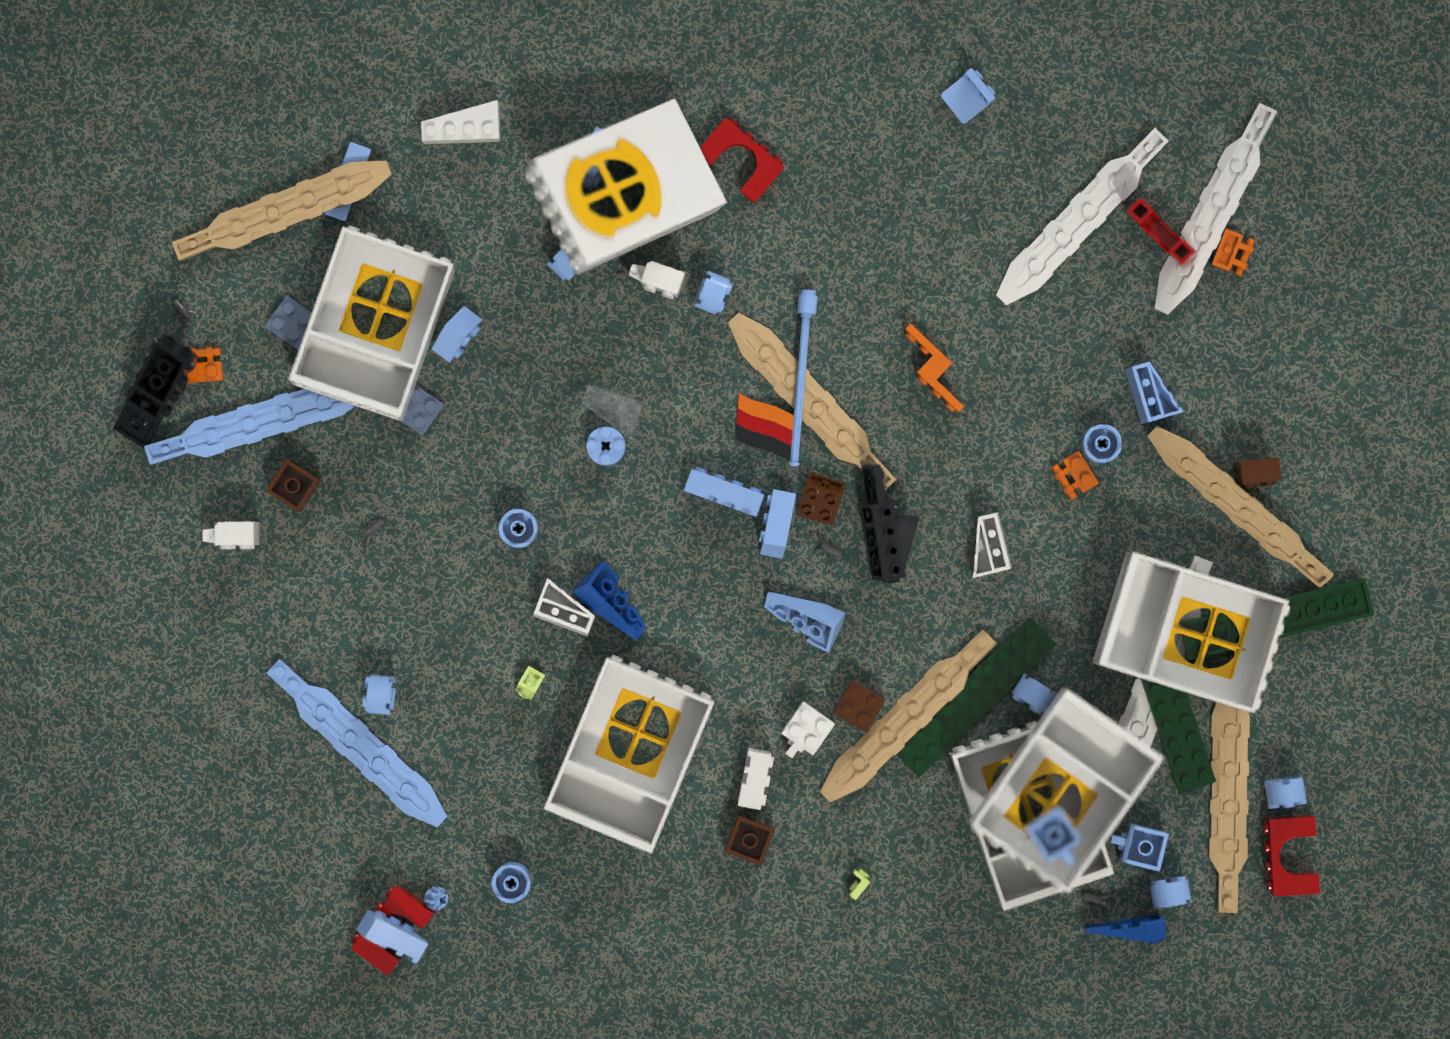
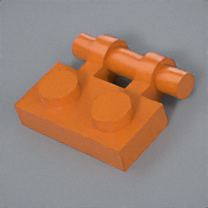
[1211,229,1255,276]
[186,347,223,384]
[1051,451,1099,500]

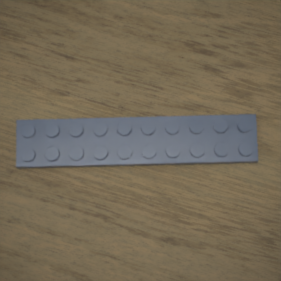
[264,296,445,437]

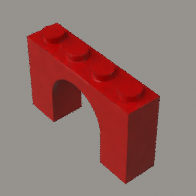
[700,118,784,204]
[1127,197,1197,269]
[1263,815,1320,896]
[351,884,435,976]

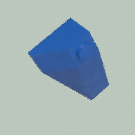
[573,561,646,640]
[1084,914,1166,944]

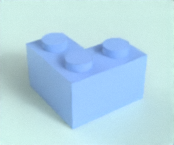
[432,306,482,363]

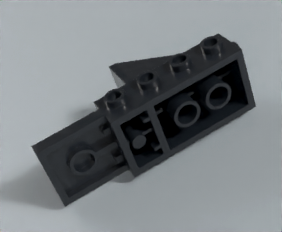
[113,334,198,449]
[860,463,919,583]

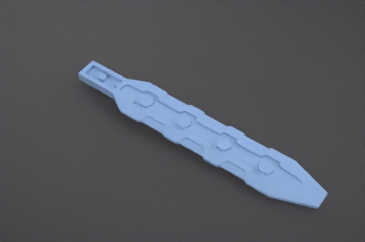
[144,389,355,465]
[267,659,447,827]

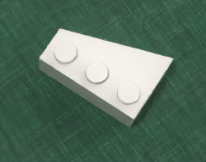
[973,512,1012,578]
[534,578,595,637]
[738,748,774,810]

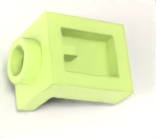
[515,666,545,700]
[849,869,870,900]

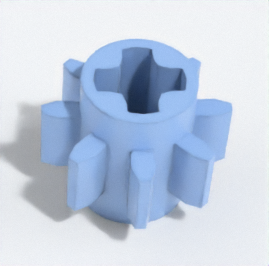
[424,886,448,911]

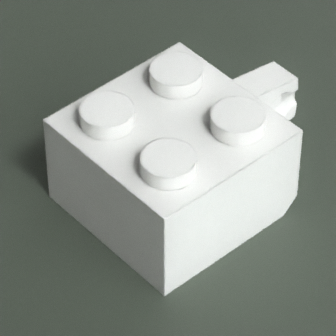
[629,261,685,299]
[203,522,260,549]
[781,701,835,758]

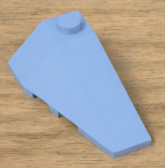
[764,592,845,653]

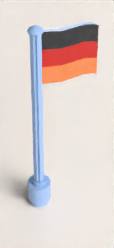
[735,290,818,467]

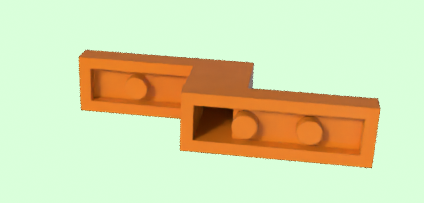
[904,323,964,413]

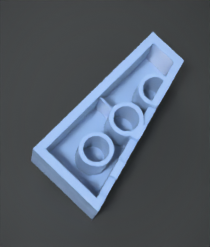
[684,467,764,517]

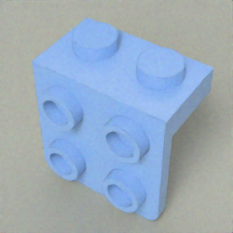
[941,68,995,124]

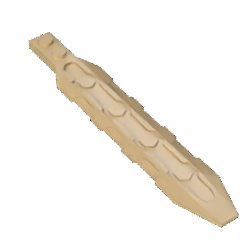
[172,161,392,261]
[728,313,896,489]
[1148,426,1334,588]
[820,630,997,803]
[1209,702,1250,913]

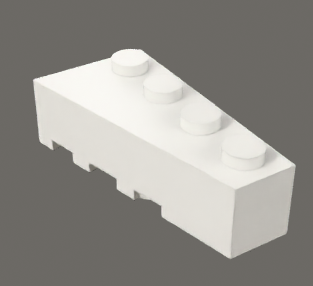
[421,100,501,144]

